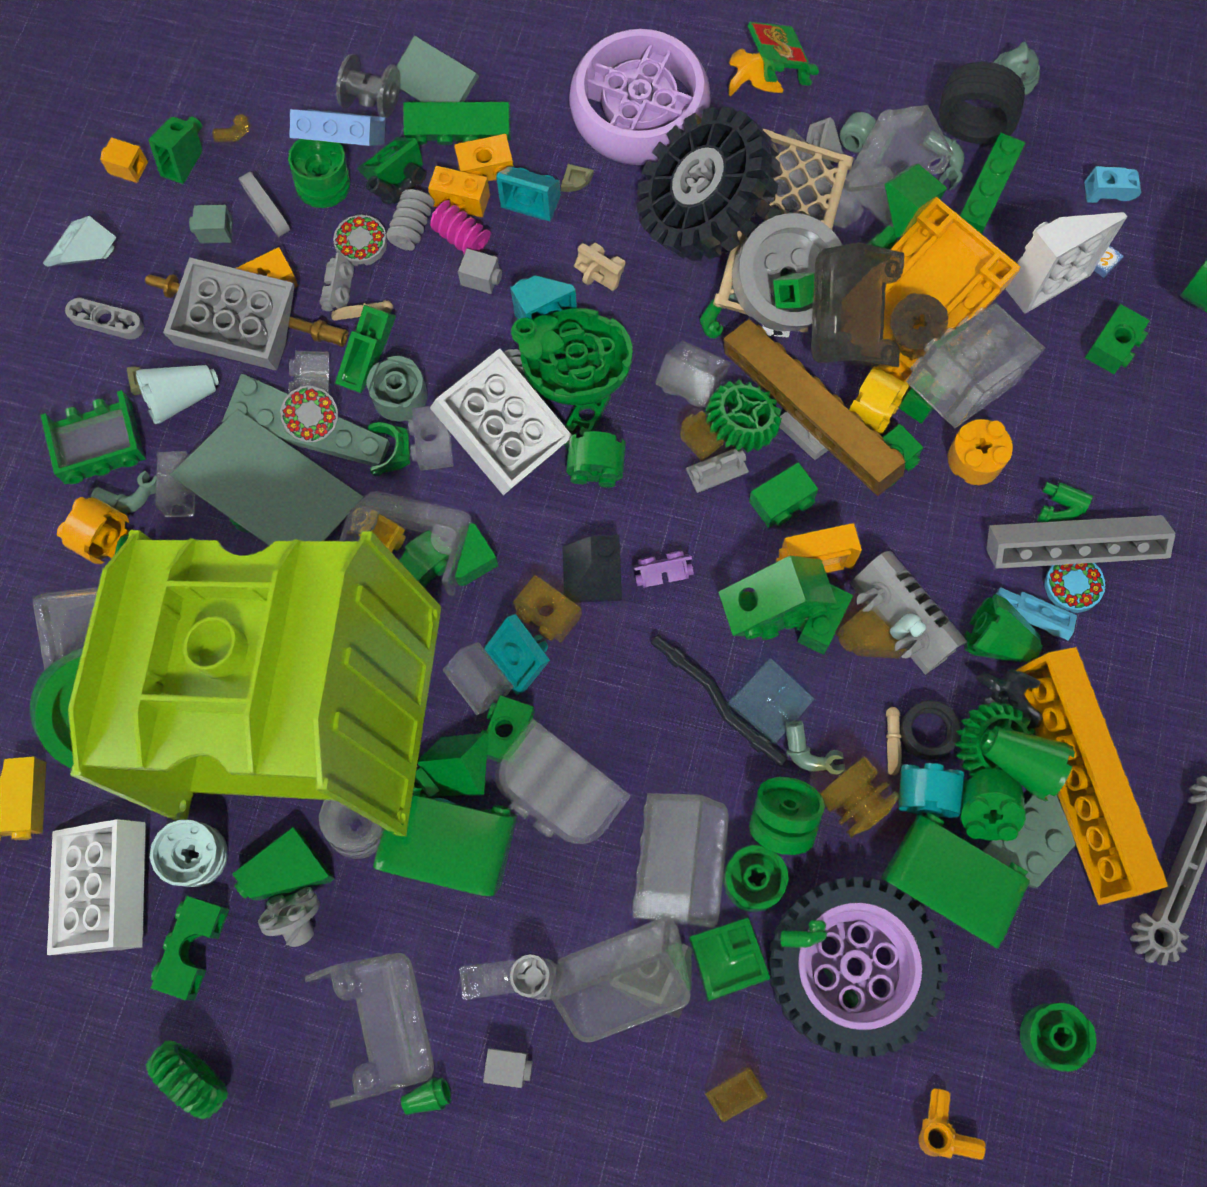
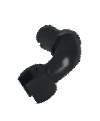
[366,162,426,205]

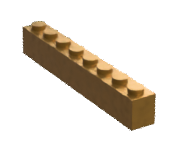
[724,319,905,496]

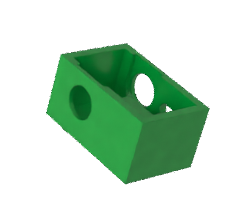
[719,555,837,640]

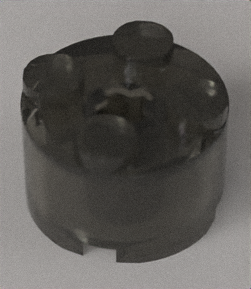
[890,293,948,359]

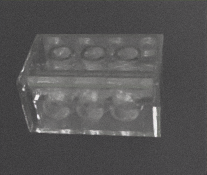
[906,303,1045,428]

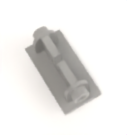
[320,252,354,311]
[686,449,749,493]

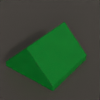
[357,137,423,186]
[884,164,947,237]
[417,733,489,797]

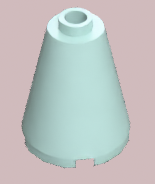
[135,365,219,425]

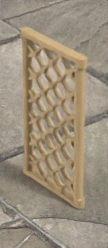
[713,129,853,332]

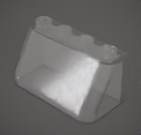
[633,793,729,928]
[550,915,691,1042]

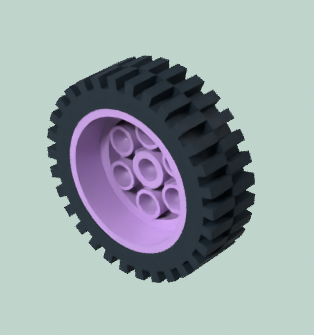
[768,877,948,1057]

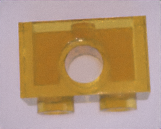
[513,575,582,643]

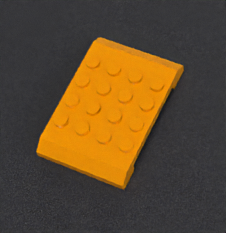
[820,197,1021,389]

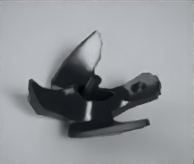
[976,669,1043,729]

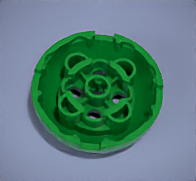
[520,308,633,406]

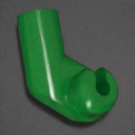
[700,300,723,339]
[781,920,828,948]

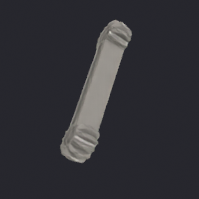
[1130,776,1207,965]

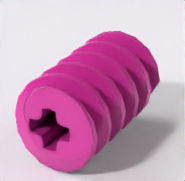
[430,200,491,254]

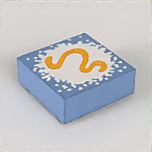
[1094,245,1123,278]

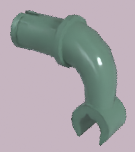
[923,128,964,190]
[91,471,161,514]
[786,721,845,775]

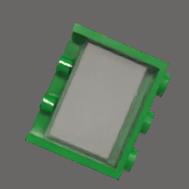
[40,390,146,484]

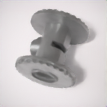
[336,54,401,118]

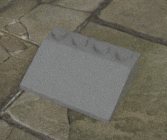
[163,257,295,371]

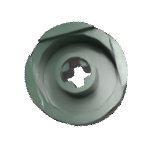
[367,356,427,421]

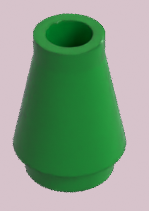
[401,1077,451,1115]

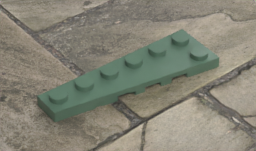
[222,374,390,466]

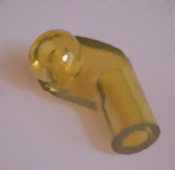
[213,114,250,142]

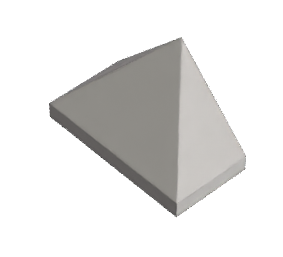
[801,117,843,170]

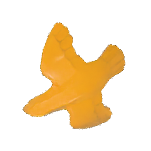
[729,49,783,96]

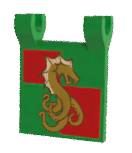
[748,22,819,86]

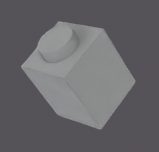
[458,249,502,294]
[483,1048,533,1088]

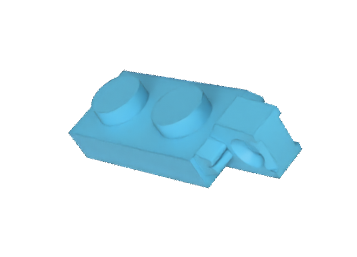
[996,587,1077,641]

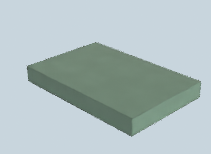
[397,36,479,102]

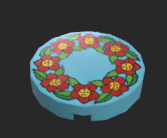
[1044,563,1105,613]

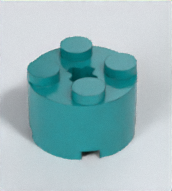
[898,763,964,818]

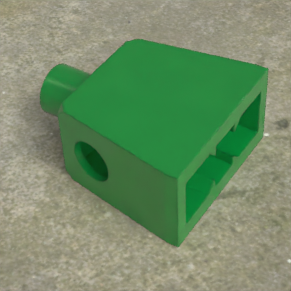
[148,117,203,184]

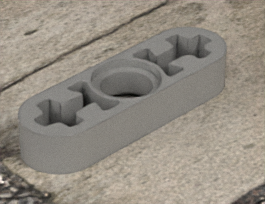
[238,172,290,237]
[65,298,144,340]

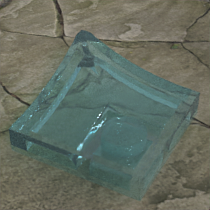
[727,658,814,743]

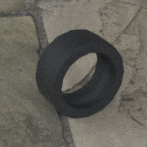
[900,700,960,760]

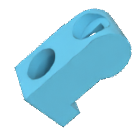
[1084,166,1141,203]

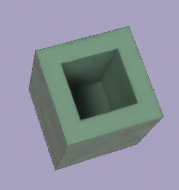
[189,205,233,243]

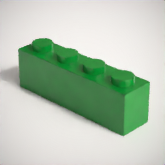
[403,102,511,145]
[960,132,1026,234]

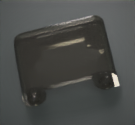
[811,242,904,368]

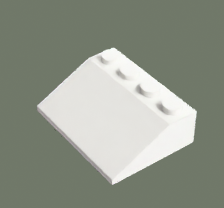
[1006,212,1127,313]
[430,349,571,495]
[47,819,146,955]

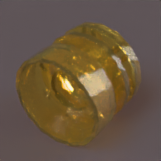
[820,756,901,838]

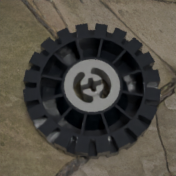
[637,106,780,261]

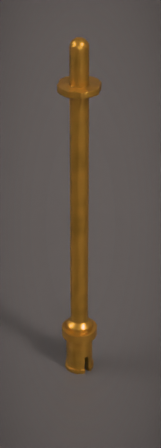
[145,274,348,347]

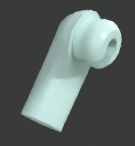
[890,613,926,640]

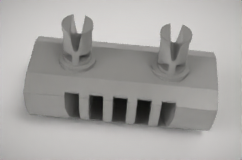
[851,551,967,675]

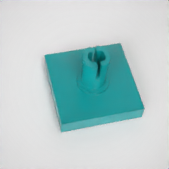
[483,614,550,695]

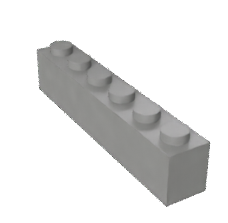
[986,515,1176,569]

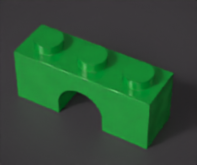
[151,896,230,1001]

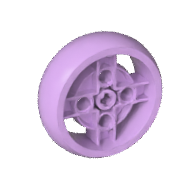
[569,29,711,165]

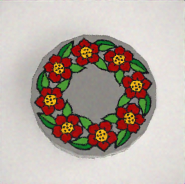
[333,215,387,266]
[281,386,338,442]

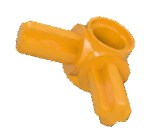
[918,1089,986,1160]

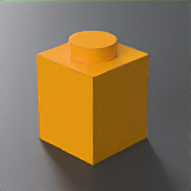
[100,137,148,183]

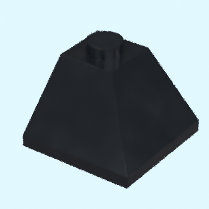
[563,535,622,603]

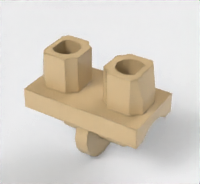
[574,243,625,291]

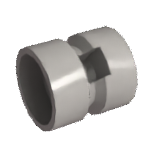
[510,954,563,1001]

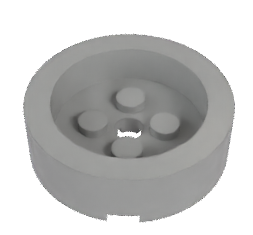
[732,213,849,332]

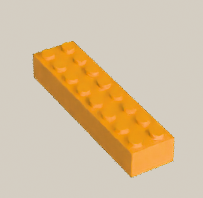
[1016,647,1168,905]

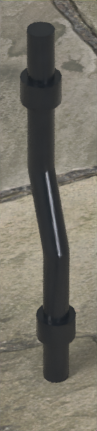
[651,635,788,767]

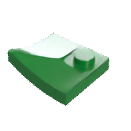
[689,918,770,1002]

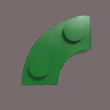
[399,530,454,587]

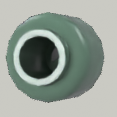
[840,112,879,153]

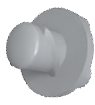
[258,887,320,947]

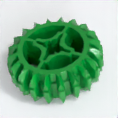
[705,379,782,453]
[955,702,1035,779]
[146,1041,228,1119]

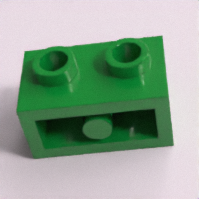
[797,584,853,655]

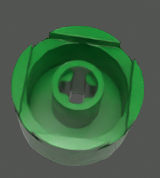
[566,431,626,487]
[961,769,1026,841]
[723,845,789,912]
[1020,1003,1096,1071]

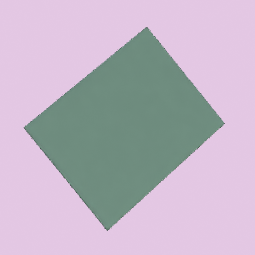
[170,409,364,546]

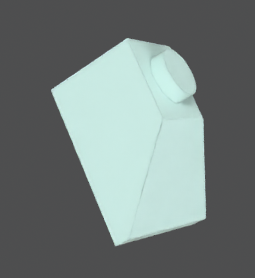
[43,216,117,267]

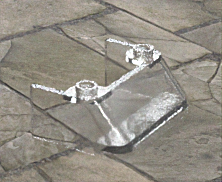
[339,491,473,596]
[305,953,434,1108]

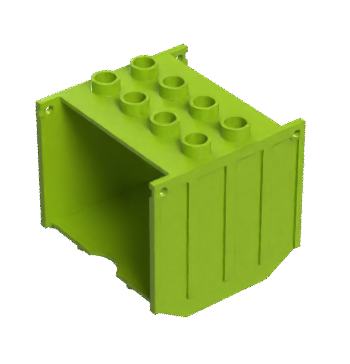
[68,530,441,836]

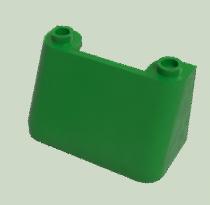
[373,785,517,896]
[881,812,1031,949]

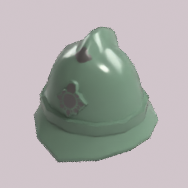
[993,42,1040,95]

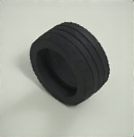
[939,61,1025,144]

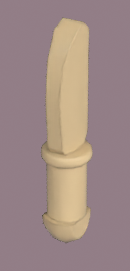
[332,300,393,320]
[886,707,902,776]

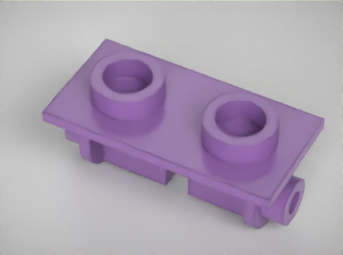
[632,550,694,588]

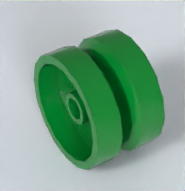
[749,777,825,855]

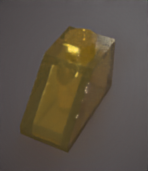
[837,605,906,659]

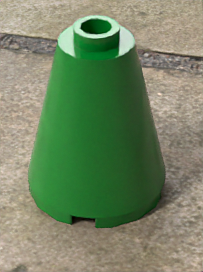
[980,727,1075,802]

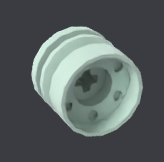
[150,820,228,887]

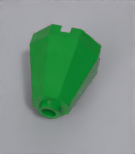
[964,594,1042,663]

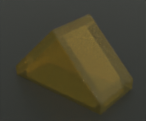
[705,1066,768,1122]

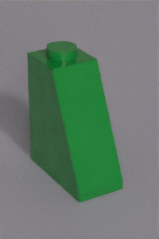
[233,827,335,901]

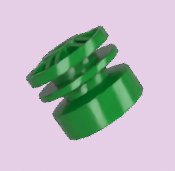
[288,139,351,208]

